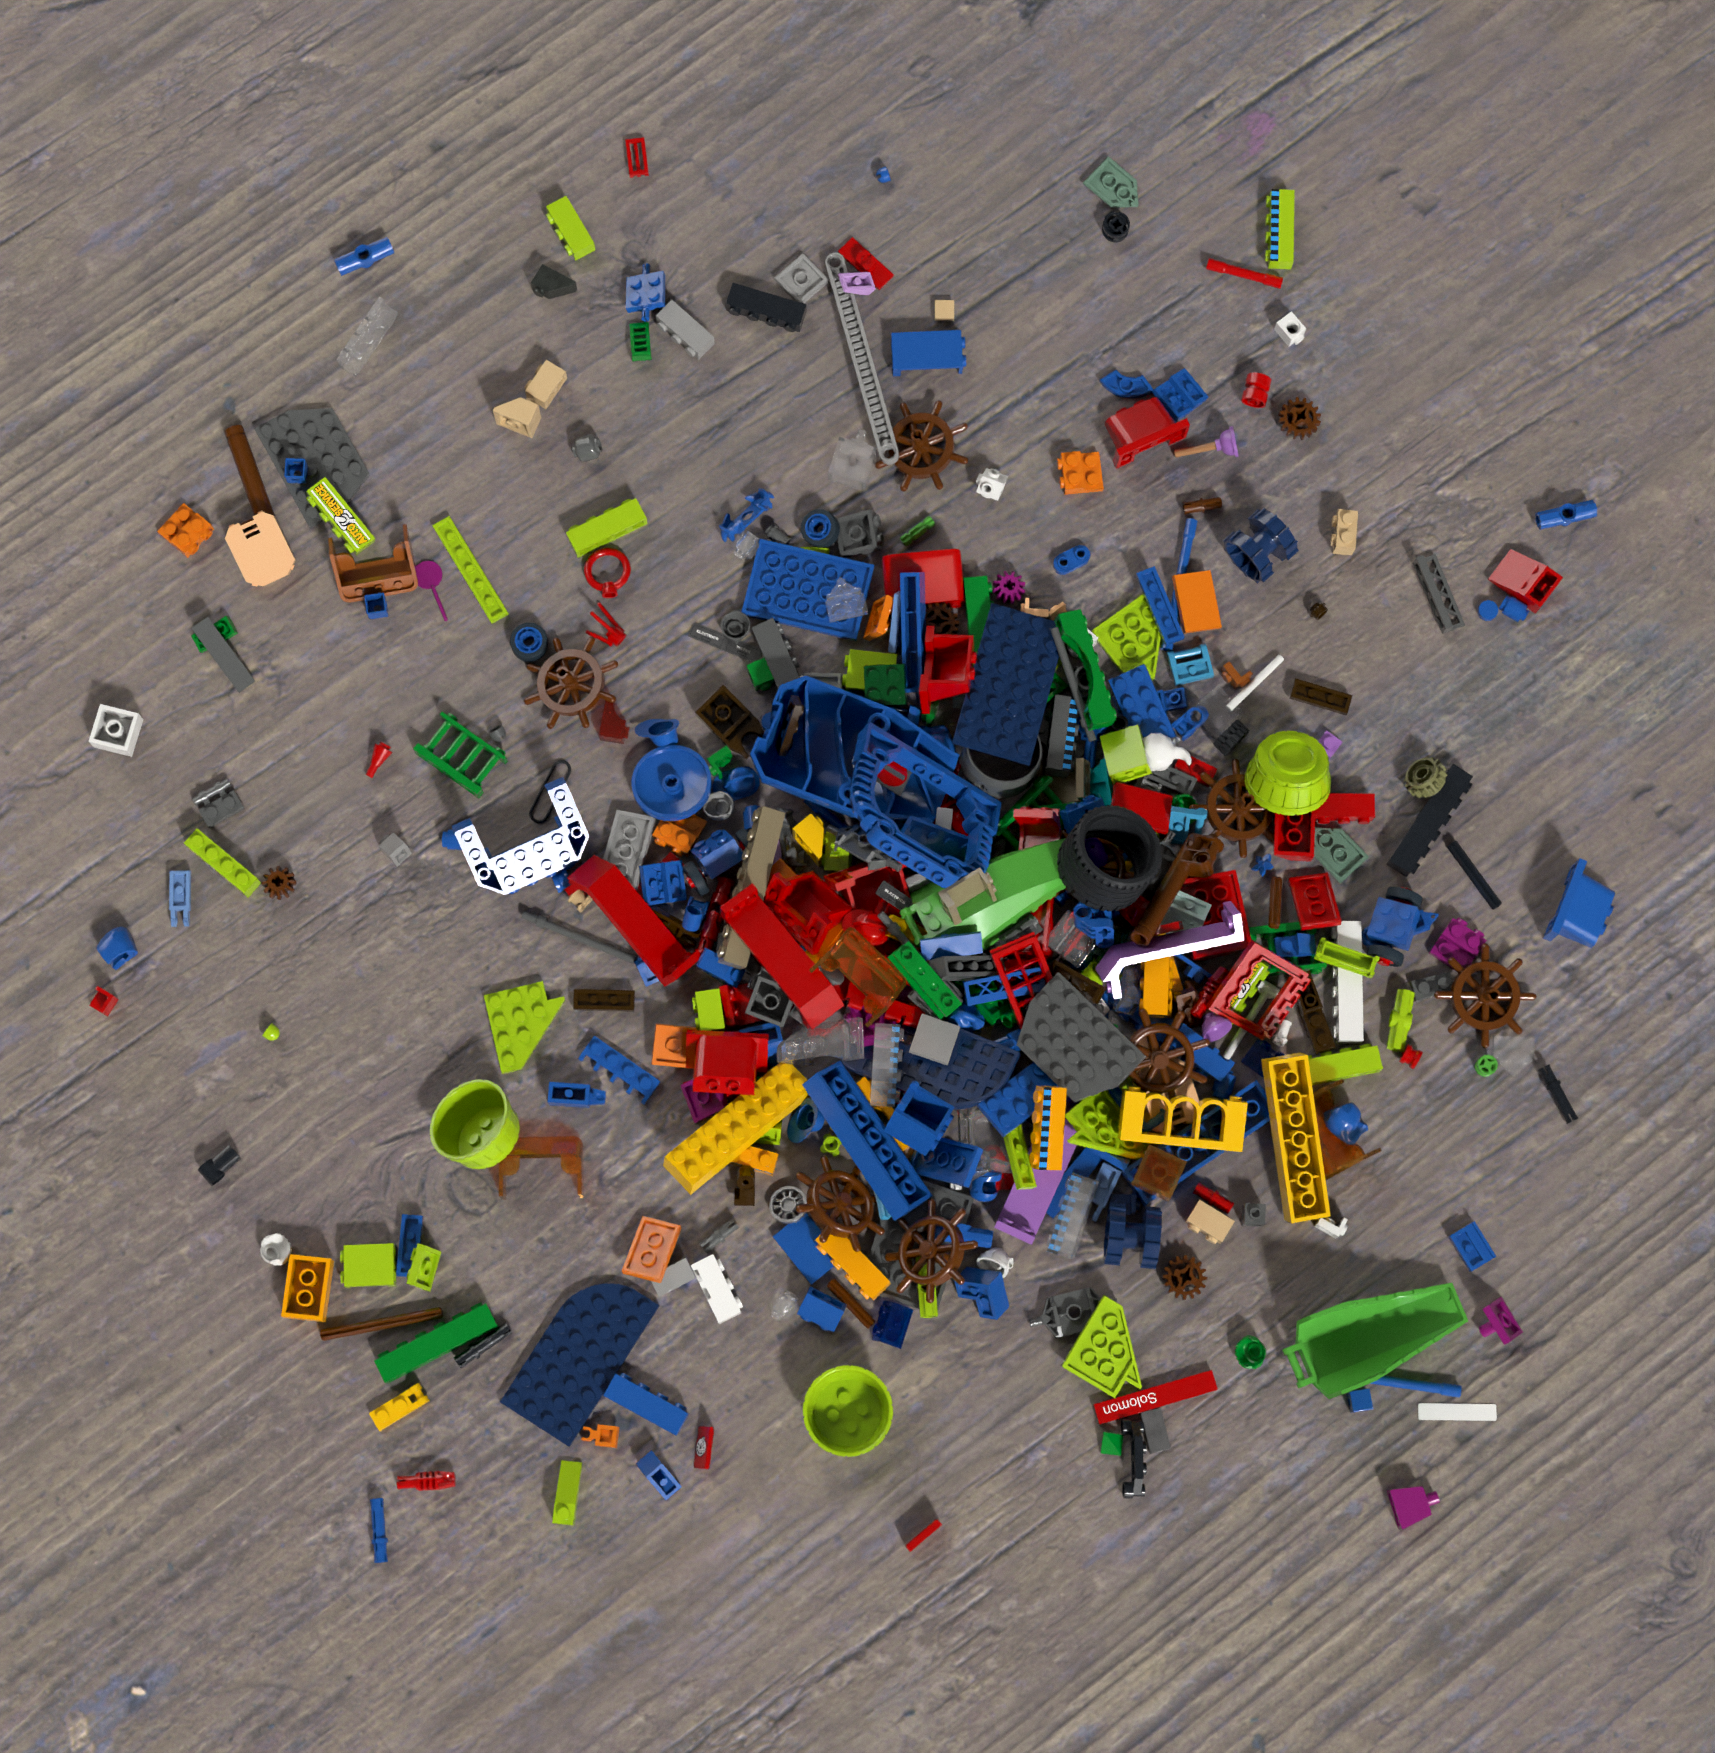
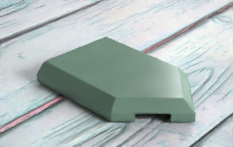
[1083,156,1139,208]
[1314,827,1369,884]

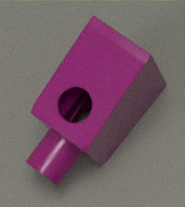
[1386,1486,1440,1529]

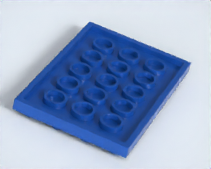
[741,539,875,641]

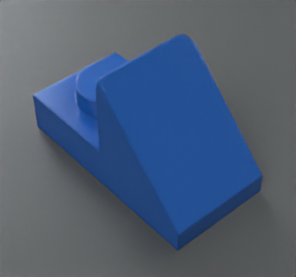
[1274,933,1316,958]

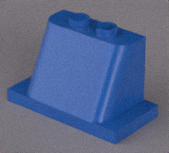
[1543,858,1615,948]

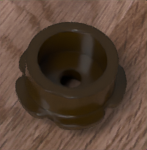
[1310,602,1328,620]

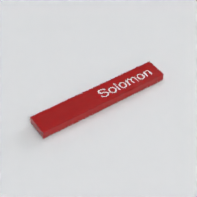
[1093,1370,1218,1425]

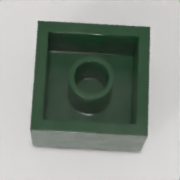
[864,664,907,705]

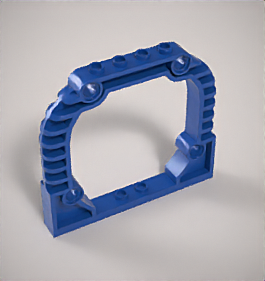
[849,722,1002,889]

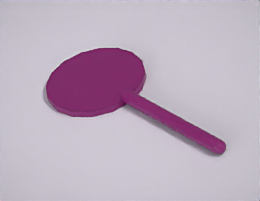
[416,561,448,621]

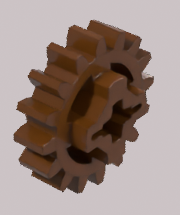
[1278,397,1321,440]
[926,603,959,635]
[1162,1255,1207,1300]

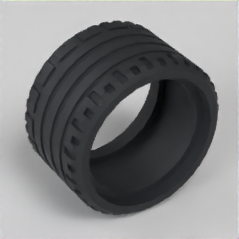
[1057,805,1163,911]

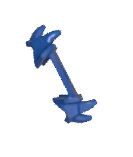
[719,488,774,542]

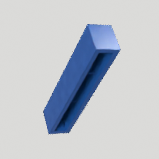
[900,572,926,693]

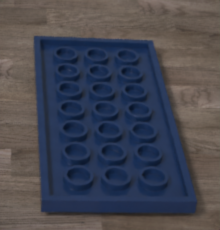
[952,603,1059,766]

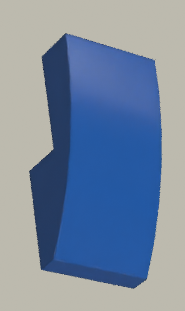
[1157,687,1188,711]

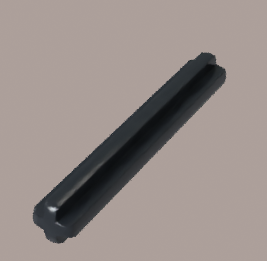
[1447,841,1502,910]

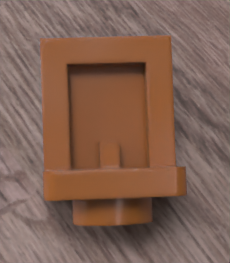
[1221,661,1253,689]

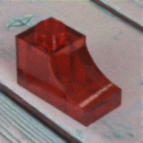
[599,701,630,744]

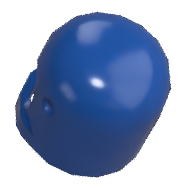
[969,1168,1002,1202]

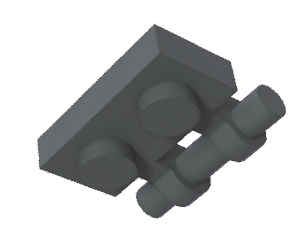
[192,779,245,829]

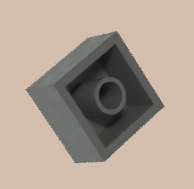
[745,971,793,1027]

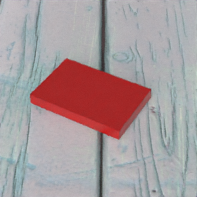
[1111,782,1173,835]
[1288,872,1342,931]

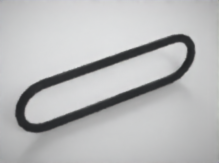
[529,760,571,823]

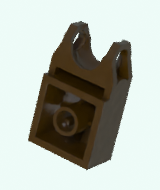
[695,685,764,760]

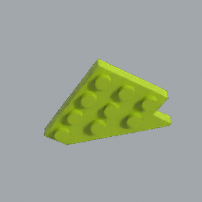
[1091,594,1161,681]
[484,981,565,1074]
[1065,1090,1153,1160]
[1061,1295,1142,1398]

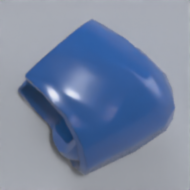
[96,927,138,970]

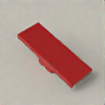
[838,237,894,290]

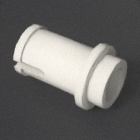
[1272,1019,1292,1046]

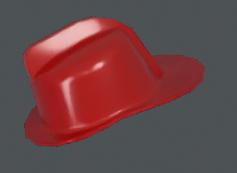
[842,909,888,945]

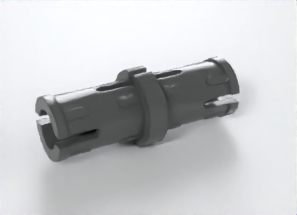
[699,1218,739,1254]

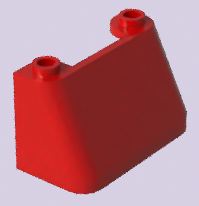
[882,549,965,608]

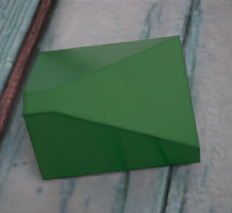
[1100,1432,1123,1456]

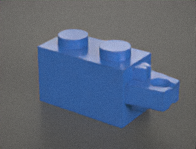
[547,1082,606,1108]

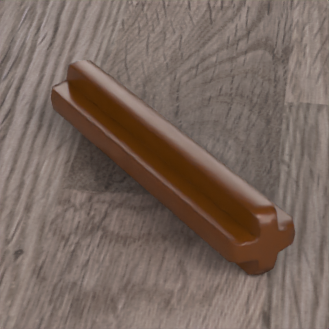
[1268,876,1282,929]
[827,1279,875,1329]

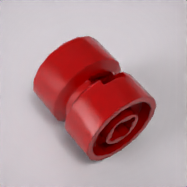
[1241,372,1272,408]

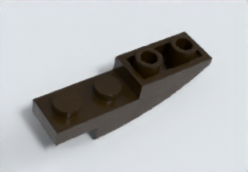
[1297,970,1336,1054]

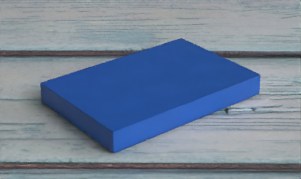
[773,1213,834,1285]

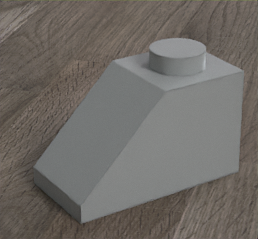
[379,833,412,867]

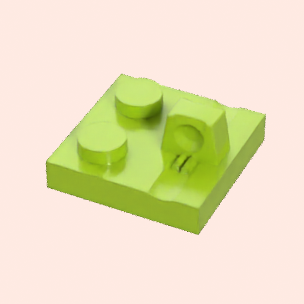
[406,1244,441,1292]

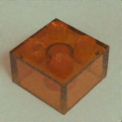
[1130,1144,1187,1202]

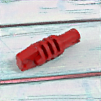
[1190,966,1229,1019]
[397,1471,456,1491]

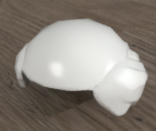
[260,1233,292,1266]

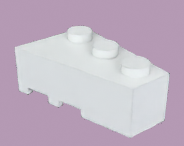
[691,1254,743,1324]

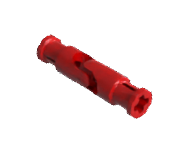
[694,876,735,954]

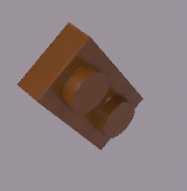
[1173,987,1201,1028]

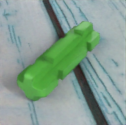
[900,516,935,546]

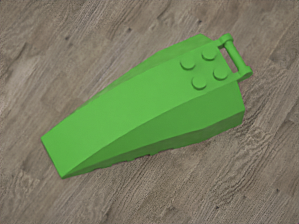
[899,838,1066,956]
[1282,1283,1468,1399]

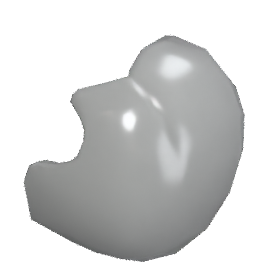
[703,791,735,821]

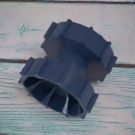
[1223,507,1299,584]
[1103,1203,1162,1269]

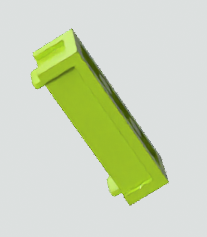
[1314,937,1380,978]

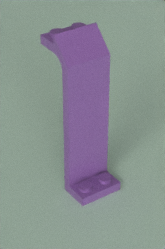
[1095,901,1244,999]
[994,1094,1080,1245]

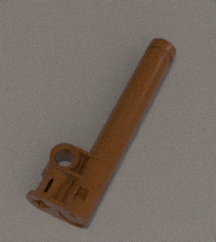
[224,425,275,539]
[1131,833,1224,946]

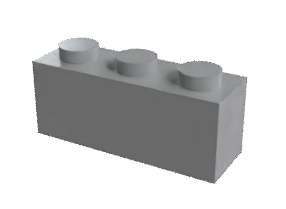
[656,300,715,360]

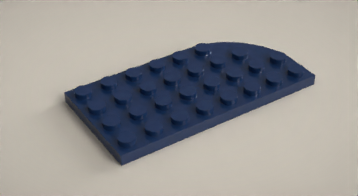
[840,1014,1020,1110]
[500,1283,660,1447]

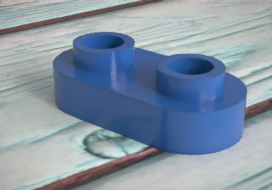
[1053,545,1090,575]

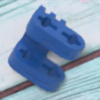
[1073,902,1114,948]

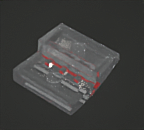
[1048,910,1096,968]

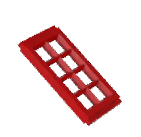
[989,931,1053,1030]

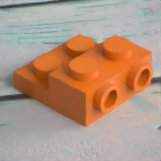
[1057,451,1104,495]
[157,503,214,558]
[652,814,707,857]

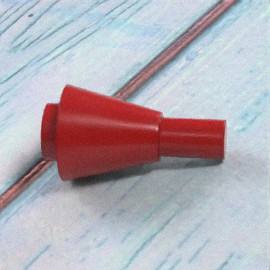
[365,741,393,778]

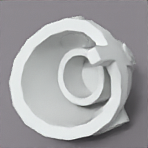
[976,1247,1014,1278]

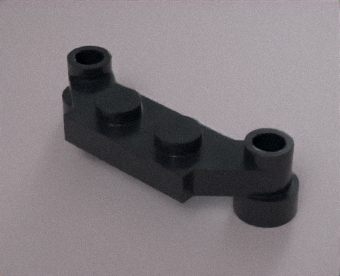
[1121,1419,1147,1499]

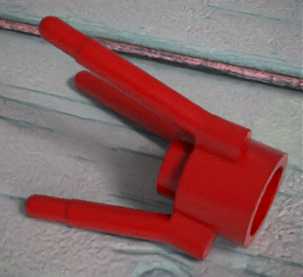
[586,602,626,647]

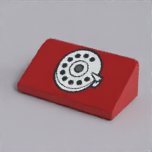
[694,1426,714,1470]

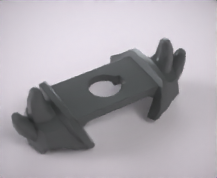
[775,808,807,873]

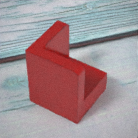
[89,986,119,1017]

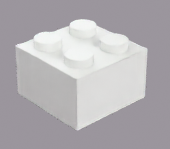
[88,704,143,757]

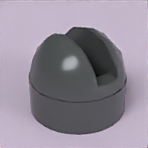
[488,725,506,742]

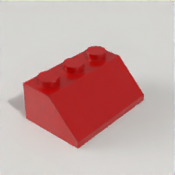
[1273,810,1315,862]

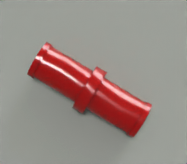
[1193,1182,1234,1214]

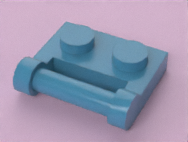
[1167,643,1214,686]
[1169,806,1208,844]

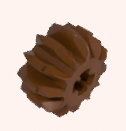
[261,866,297,900]

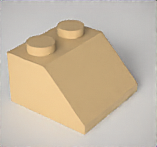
[493,397,541,438]

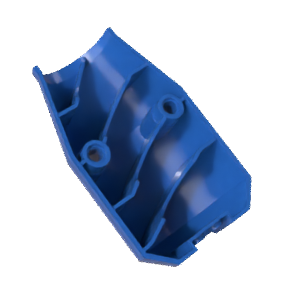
[750,676,960,823]

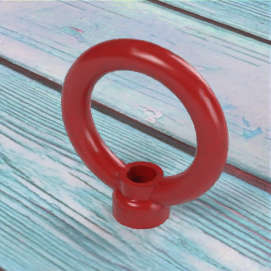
[584,548,631,598]

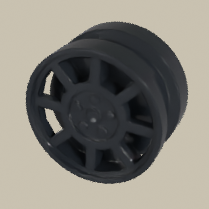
[1102,212,1130,243]

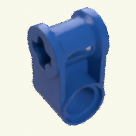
[1172,706,1209,741]
[682,896,710,931]

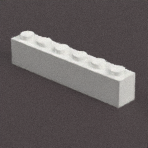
[1331,921,1364,1044]

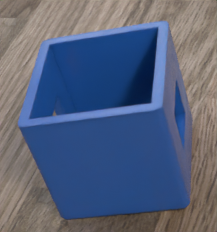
[284,458,308,484]
[364,593,389,619]
[1346,1388,1373,1413]

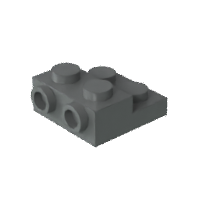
[837,509,884,558]

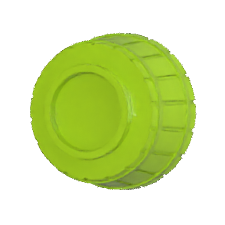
[1245,731,1331,816]
[430,1079,520,1169]
[803,1365,893,1457]

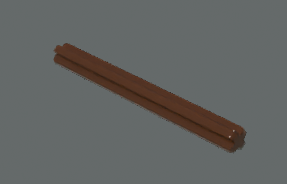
[320,1307,443,1341]

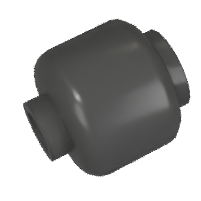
[572,434,602,462]

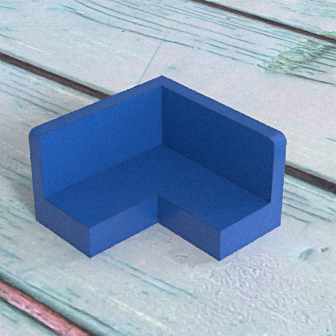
[954,1267,1009,1320]

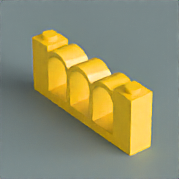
[1117,1086,1248,1152]

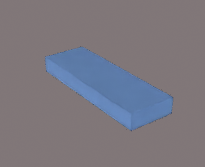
[888,591,902,653]

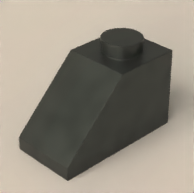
[531,264,577,299]

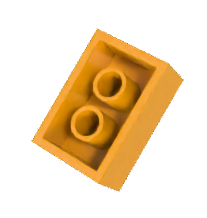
[1139,956,1174,1018]
[281,1254,334,1322]

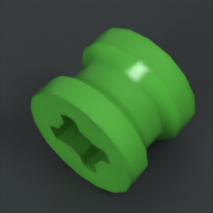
[1475,1055,1498,1077]

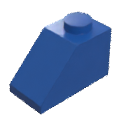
[695,948,746,988]
[636,1450,682,1500]

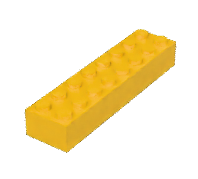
[1261,1053,1331,1223]
[663,1058,810,1195]

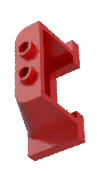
[1105,397,1190,469]
[919,626,977,714]
[823,858,911,916]
[763,871,853,955]
[686,1029,769,1095]

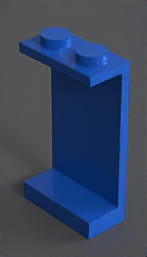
[891,330,966,376]

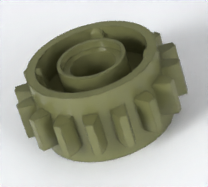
[1404,757,1447,798]

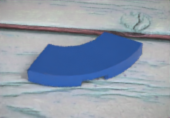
[1100,370,1153,399]

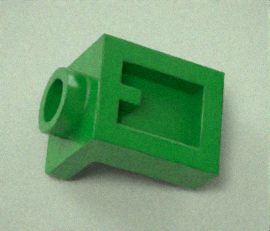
[707,745,733,780]

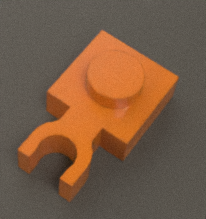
[581,1424,620,1448]

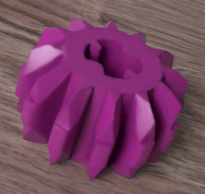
[992,571,1025,604]

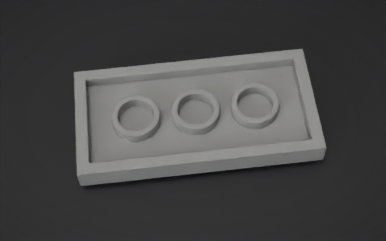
[603,810,656,891]

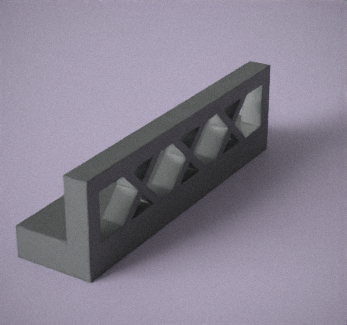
[1413,554,1465,634]

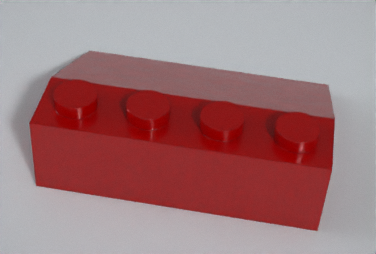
[1180,870,1251,962]

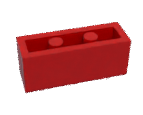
[1315,793,1375,824]

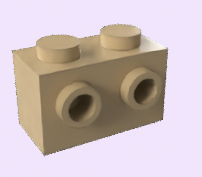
[525,360,567,409]
[1330,509,1358,555]
[1185,1200,1235,1244]

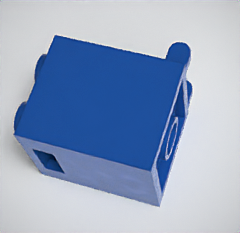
[884,1081,955,1156]

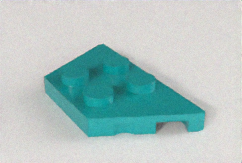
[1077,758,1113,813]

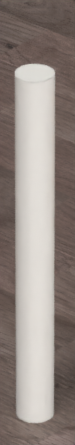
[1225,655,1284,712]

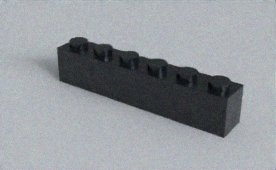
[1386,764,1473,877]

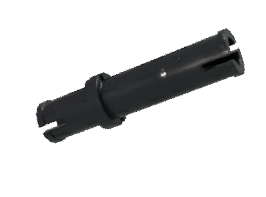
[1538,1064,1578,1124]
[454,1322,512,1368]

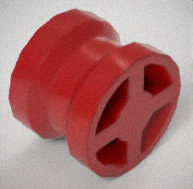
[1399,1044,1423,1069]

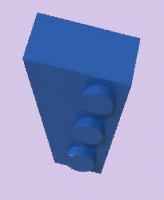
[1162,1023,1235,1082]

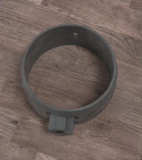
[960,736,1042,799]

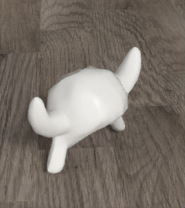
[1142,733,1192,771]

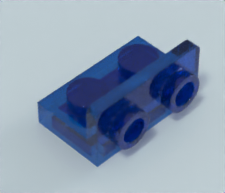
[1241,1039,1285,1078]
[872,1301,914,1349]

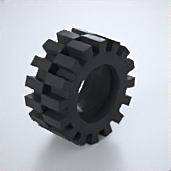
[1213,720,1250,756]

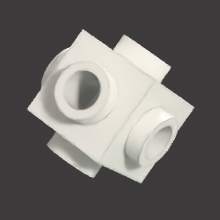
[975,468,1008,501]

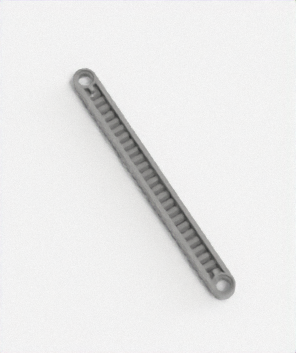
[825,253,899,465]

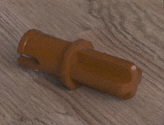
[1182,497,1222,515]

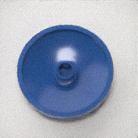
[631,745,712,821]

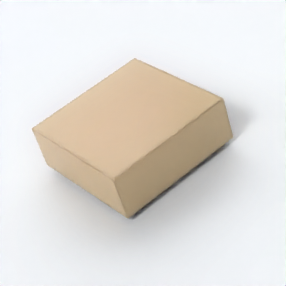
[935,300,954,321]

